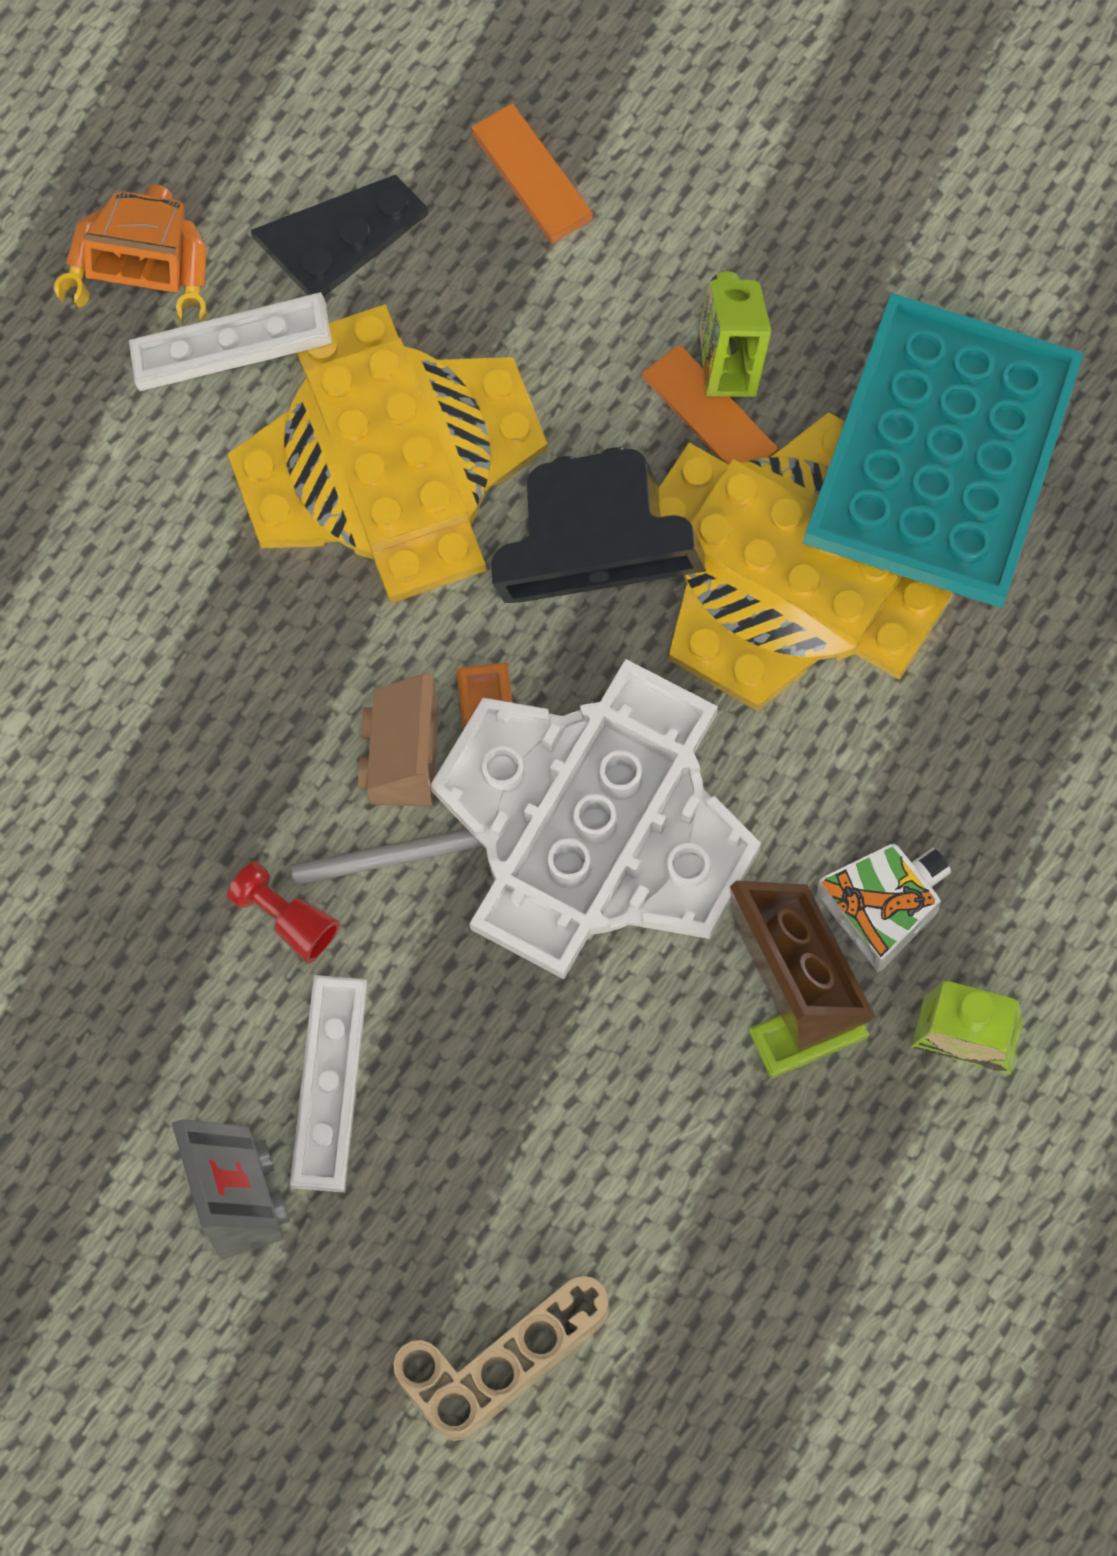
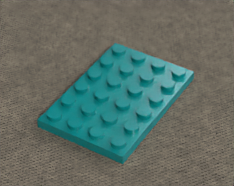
[803,293,1084,608]

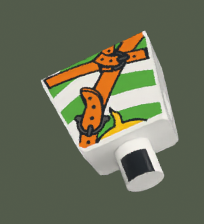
[816,844,951,972]

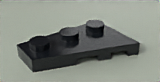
[251,174,428,297]

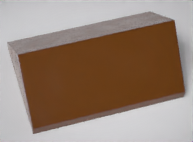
[730,880,876,1052]

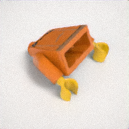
[54,185,207,325]

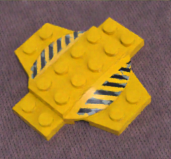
[227,304,548,604]
[658,412,953,711]

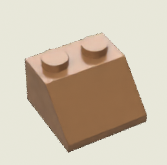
[358,674,439,807]

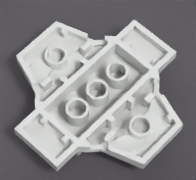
[430,659,761,979]

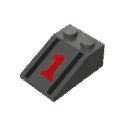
[172,1119,290,1259]

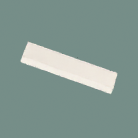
[129,292,332,391]
[290,975,368,1193]

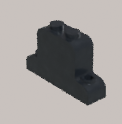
[491,447,706,603]

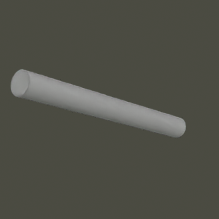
[290,829,484,885]

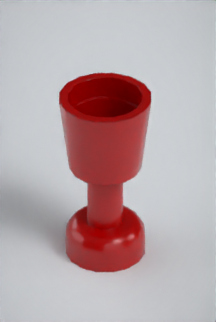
[226,861,340,964]

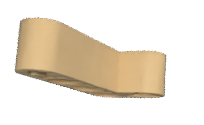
[393,1276,609,1441]

